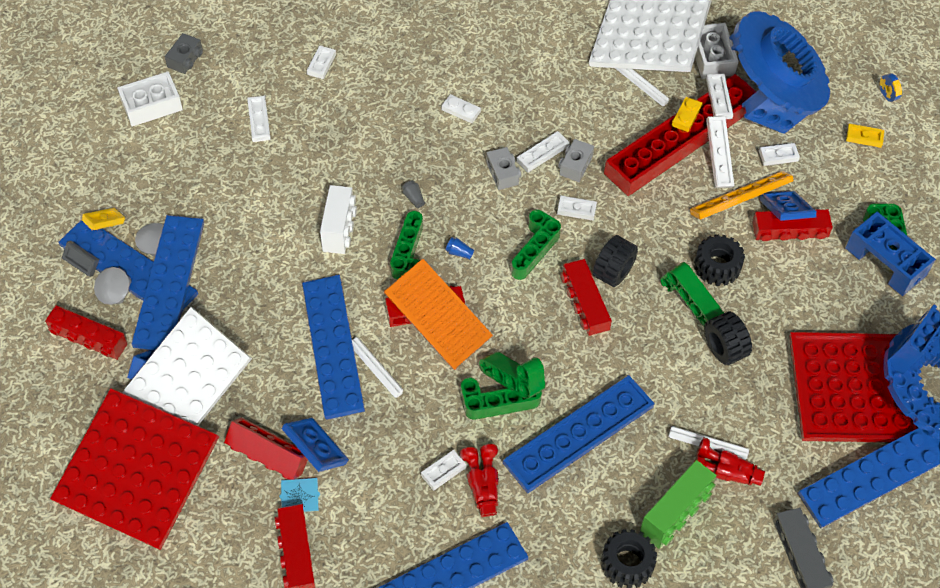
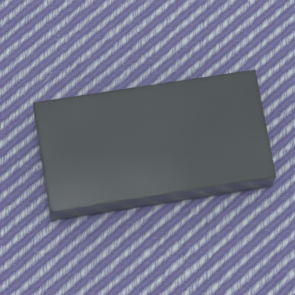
[62,241,99,277]

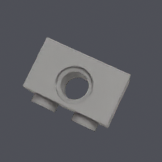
[558,139,594,183]
[486,147,521,190]

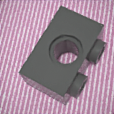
[164,33,203,74]

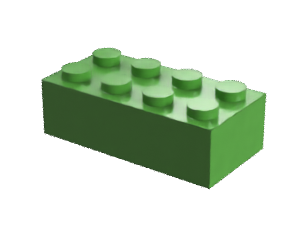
[640,460,716,549]

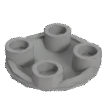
[135,223,164,256]
[94,267,131,305]

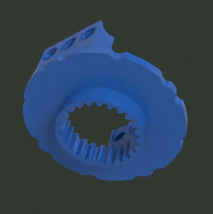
[729,11,830,134]
[883,304,940,440]

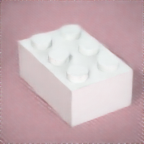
[695,23,739,79]
[117,72,183,126]
[320,185,357,254]

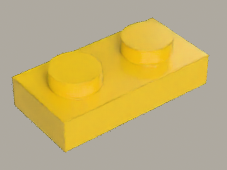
[672,97,702,132]
[846,123,884,148]
[82,208,125,230]

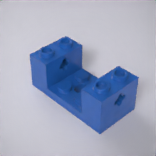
[845,212,936,296]

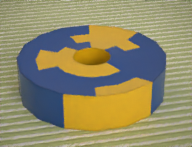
[880,73,902,102]

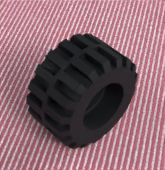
[694,234,745,286]
[593,235,638,287]
[704,311,752,366]
[601,529,657,588]

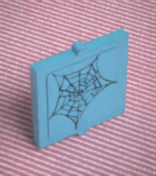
[279,478,320,512]

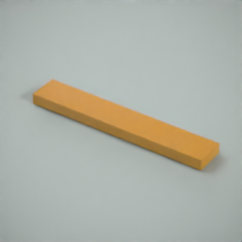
[690,171,794,220]

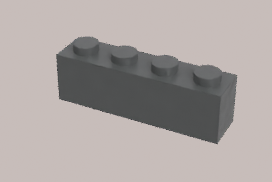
[773,507,834,588]

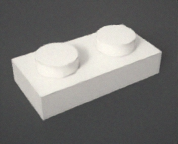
[307,46,336,79]
[442,94,481,123]
[759,143,800,166]
[557,196,597,221]
[421,450,466,491]

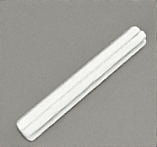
[615,68,669,106]
[352,337,403,398]
[669,426,749,460]

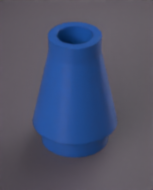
[445,237,474,260]

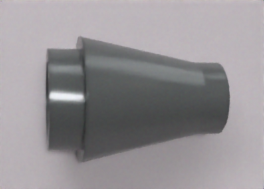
[402,180,426,209]

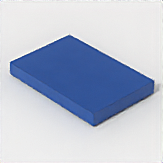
[760,191,816,221]
[281,418,349,472]

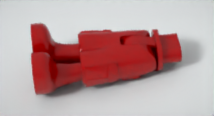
[694,437,765,486]
[460,444,499,517]

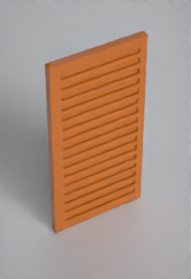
[384,259,493,370]

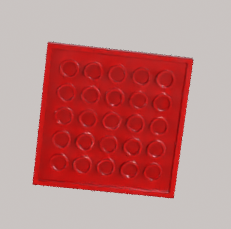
[789,332,918,443]
[50,388,219,550]

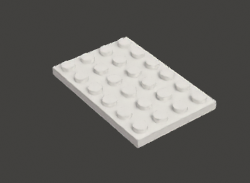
[122,307,252,426]

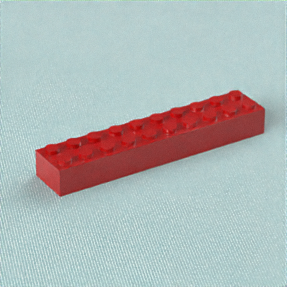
[604,74,757,197]

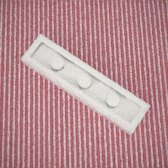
[706,116,734,188]

